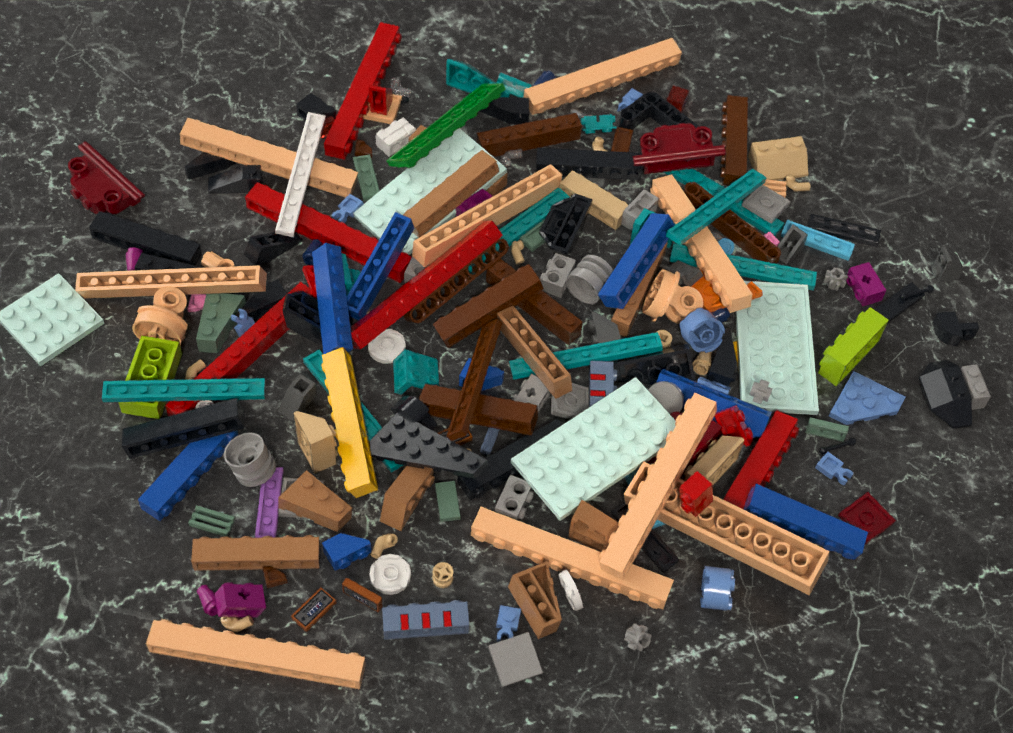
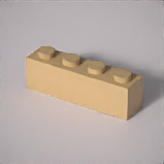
[559,170,628,230]

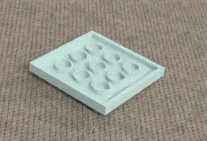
[0,273,104,366]

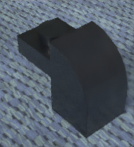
[932,311,979,346]
[391,396,437,430]

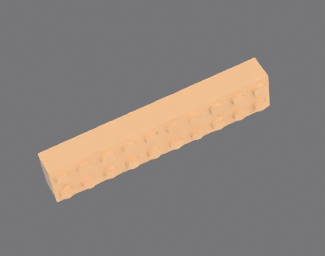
[624,462,829,595]

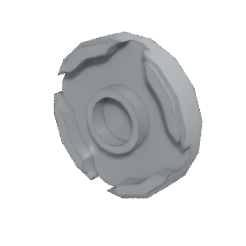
[648,381,684,414]

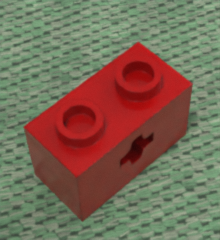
[679,471,713,517]

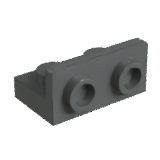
[659,260,703,287]

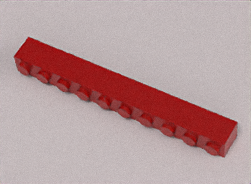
[324,22,402,160]
[245,182,412,283]
[350,221,503,349]
[165,282,315,416]

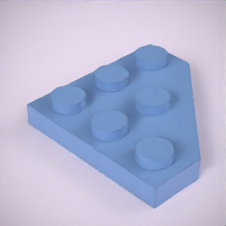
[829,371,906,425]

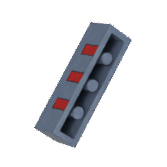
[589,361,617,407]
[382,600,469,640]

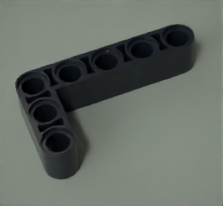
[619,91,700,130]

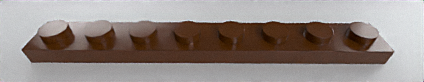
[446,318,502,441]

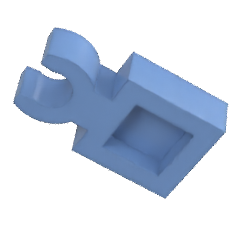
[618,88,643,111]
[332,194,364,223]
[231,308,255,337]
[697,376,731,394]
[815,452,853,486]
[496,605,521,642]

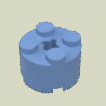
[679,308,725,353]
[700,566,735,611]

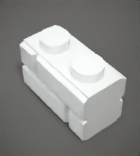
[376,118,416,157]

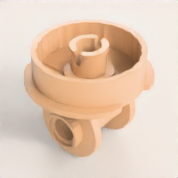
[642,269,703,324]
[132,286,188,345]

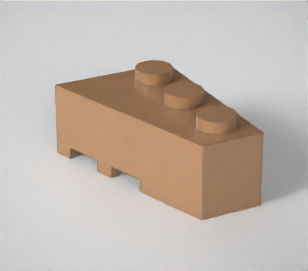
[380,466,435,531]
[278,470,352,532]
[568,500,619,552]
[508,561,562,639]

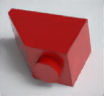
[369,85,393,115]

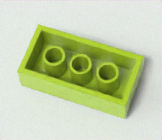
[818,307,889,386]
[118,336,182,419]

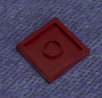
[838,492,896,545]

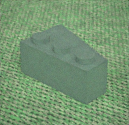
[196,293,246,353]

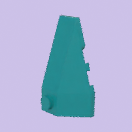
[446,59,510,97]

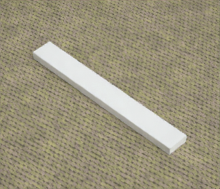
[275,112,326,237]

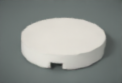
[368,329,406,364]
[369,554,411,595]
[559,570,583,611]

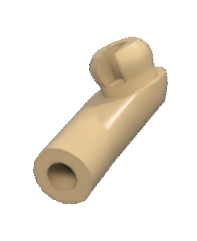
[592,137,607,151]
[785,175,810,192]
[511,240,525,265]
[185,359,206,380]
[370,534,398,559]
[221,615,254,632]

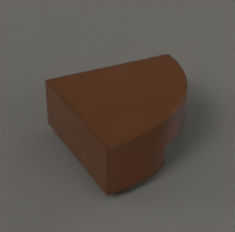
[355,139,372,158]
[262,566,288,588]

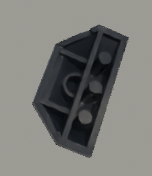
[539,194,593,254]
[282,291,322,344]
[919,360,972,429]

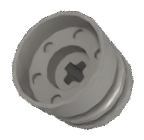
[566,254,613,304]
[224,433,276,487]

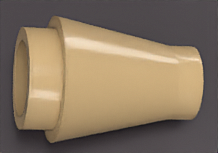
[693,351,712,375]

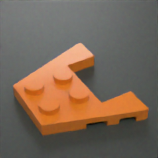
[691,269,763,312]

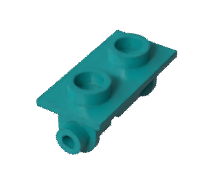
[496,72,532,98]
[580,114,617,134]

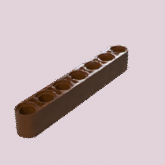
[684,182,781,264]
[403,239,509,323]

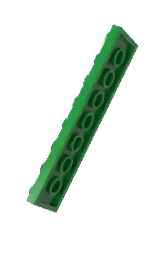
[386,83,506,168]

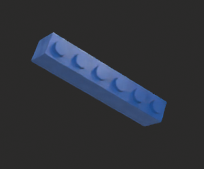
[347,212,414,321]
[598,213,675,309]
[312,243,353,354]
[656,369,772,438]
[138,431,238,521]
[744,484,868,560]

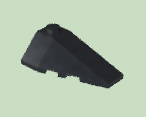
[614,344,696,385]

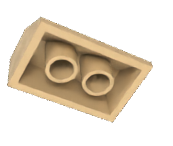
[748,136,808,180]
[294,411,338,474]
[684,435,744,486]

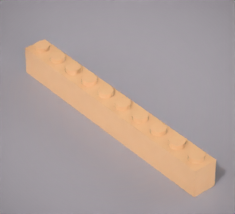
[523,38,682,115]
[180,118,358,197]
[412,164,563,267]
[650,174,753,313]
[75,265,267,298]
[599,393,717,580]
[471,507,674,609]
[146,619,365,689]

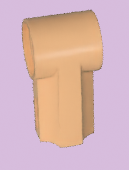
[201,251,235,268]

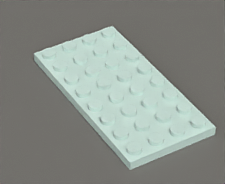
[353,128,507,255]
[735,281,819,415]
[511,377,676,521]

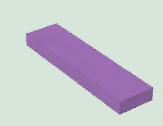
[255,467,284,538]

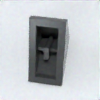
[777,224,808,264]

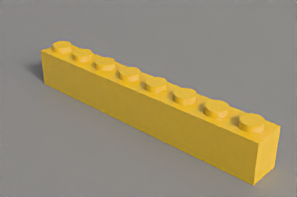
[321,347,378,498]

